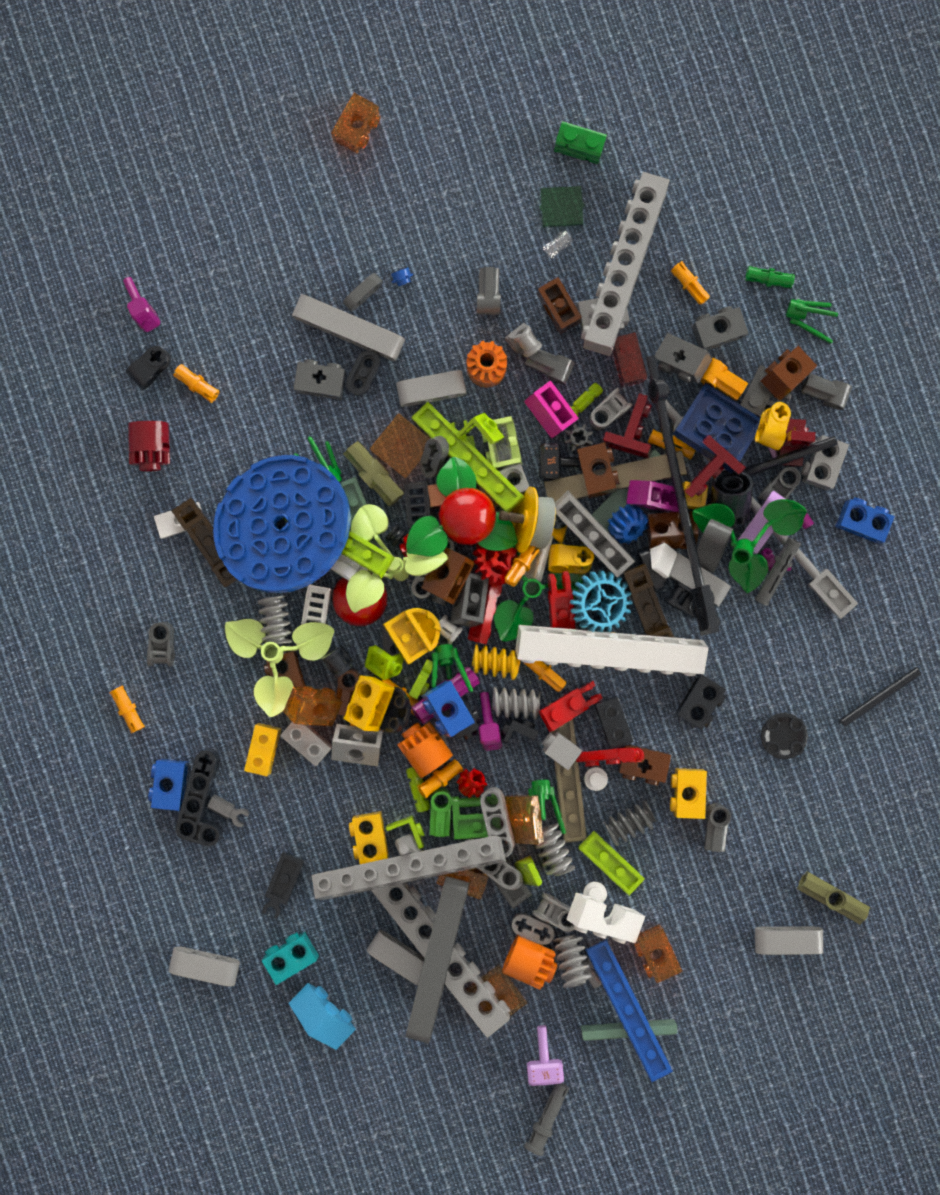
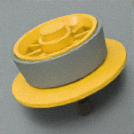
[499,487,556,553]

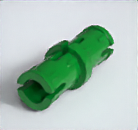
[745,266,795,289]

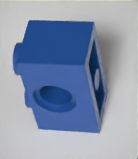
[422,681,475,737]
[148,759,189,811]

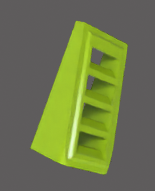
[514,855,542,886]

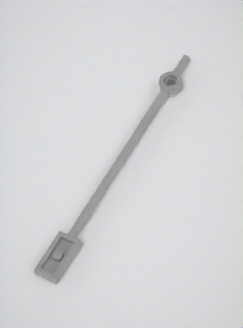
[665,400,858,619]

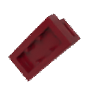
[603,393,652,459]
[778,419,816,467]
[684,435,746,498]

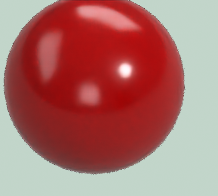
[439,488,496,545]
[332,573,388,627]

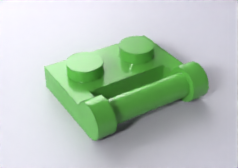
[452,794,501,839]

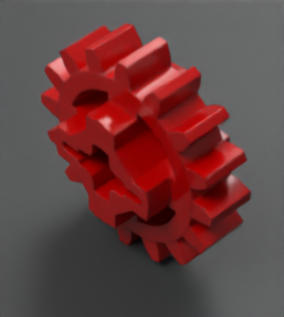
[472,543,518,586]

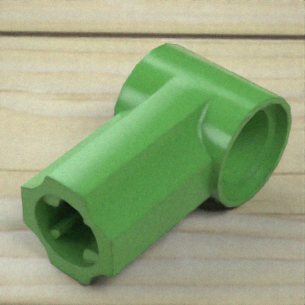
[429,787,452,837]

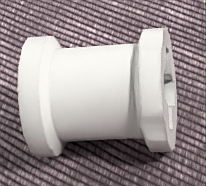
[439,615,463,644]

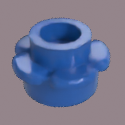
[391,267,413,286]

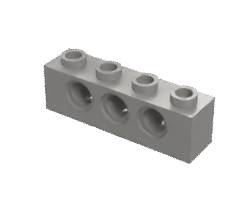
[555,490,635,578]

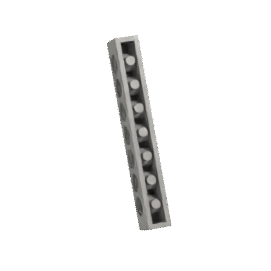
[581,172,670,356]
[312,835,506,900]
[371,883,511,1038]

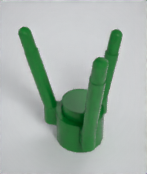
[786,299,838,344]
[294,436,342,482]
[431,644,473,692]
[525,780,566,834]

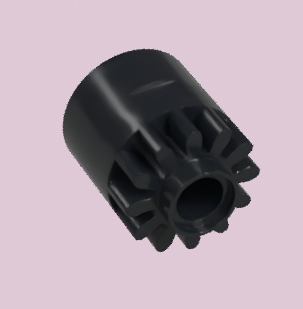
[710,470,753,527]

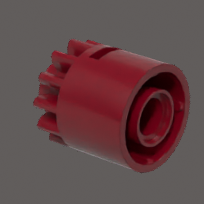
[128,421,170,472]

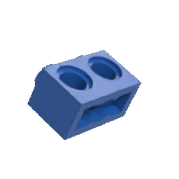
[835,497,895,544]

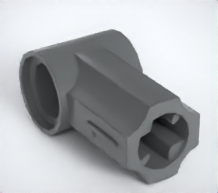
[477,267,501,315]
[525,349,575,385]
[801,373,852,410]
[704,803,731,852]

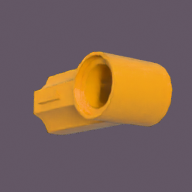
[700,358,748,401]

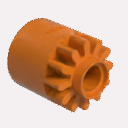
[467,341,507,388]
[397,721,453,778]
[502,935,558,990]

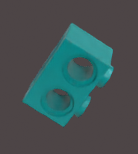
[262,932,319,985]

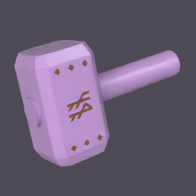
[527,1025,564,1086]

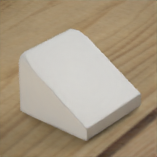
[650,543,677,578]

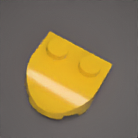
[382,608,441,664]

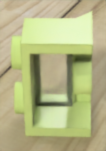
[482,416,523,469]

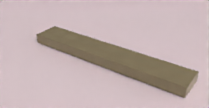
[544,451,687,502]
[548,702,587,843]

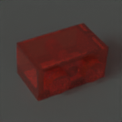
[612,332,648,388]

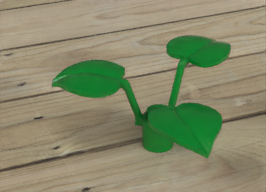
[406,457,518,557]
[692,499,807,594]
[494,545,586,642]

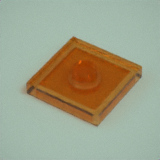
[369,413,430,479]
[503,795,544,845]

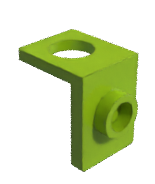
[457,413,504,445]
[386,815,425,849]

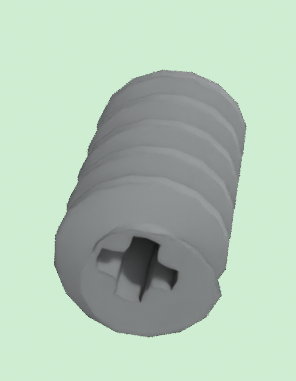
[258,596,292,645]
[492,687,540,720]
[532,823,575,876]
[553,935,591,988]

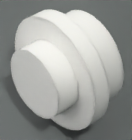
[584,767,608,791]
[583,882,607,903]

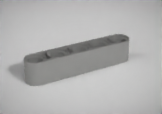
[292,294,405,361]

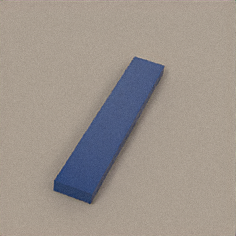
[585,939,673,1082]

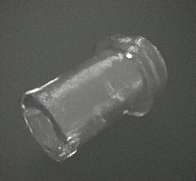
[543,230,573,259]

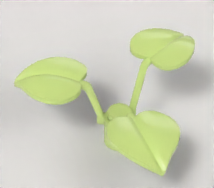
[346,504,448,613]
[225,619,334,717]

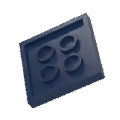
[672,382,761,474]

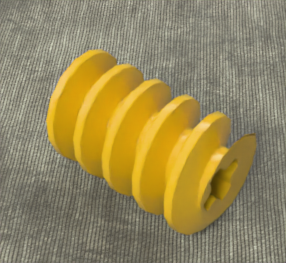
[472,644,520,680]

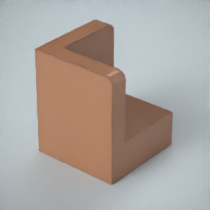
[428,484,446,509]

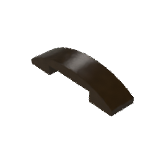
[171,498,238,588]
[623,564,674,638]

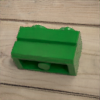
[554,121,607,165]

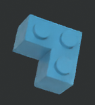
[288,983,356,1050]

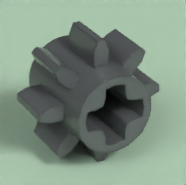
[565,424,593,452]

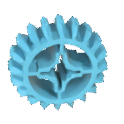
[570,570,632,633]

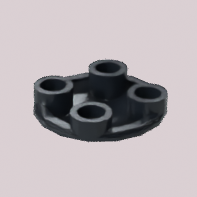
[379,687,411,733]
[760,713,808,760]

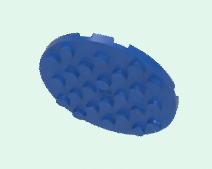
[213,455,351,593]

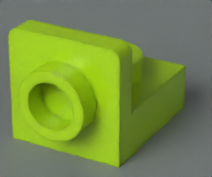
[364,645,404,680]

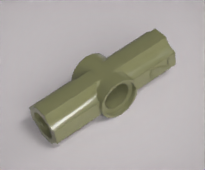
[343,441,405,507]
[797,871,870,925]

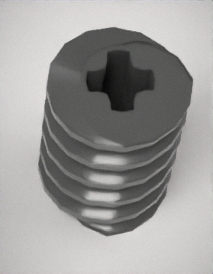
[603,800,656,846]

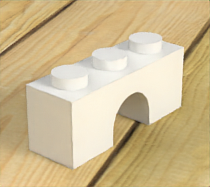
[566,893,645,944]

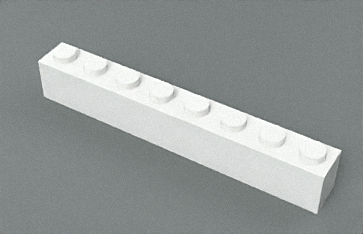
[515,625,709,676]

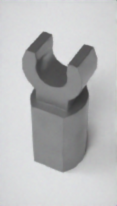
[207,794,250,827]

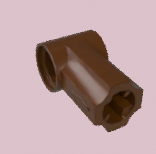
[333,668,360,716]

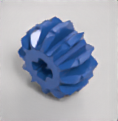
[608,504,648,544]

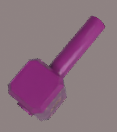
[123,277,161,332]
[478,692,503,751]

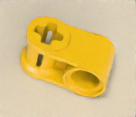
[755,402,791,451]
[548,544,594,574]

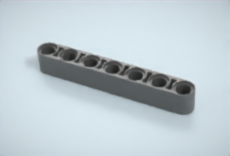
[406,876,470,1044]

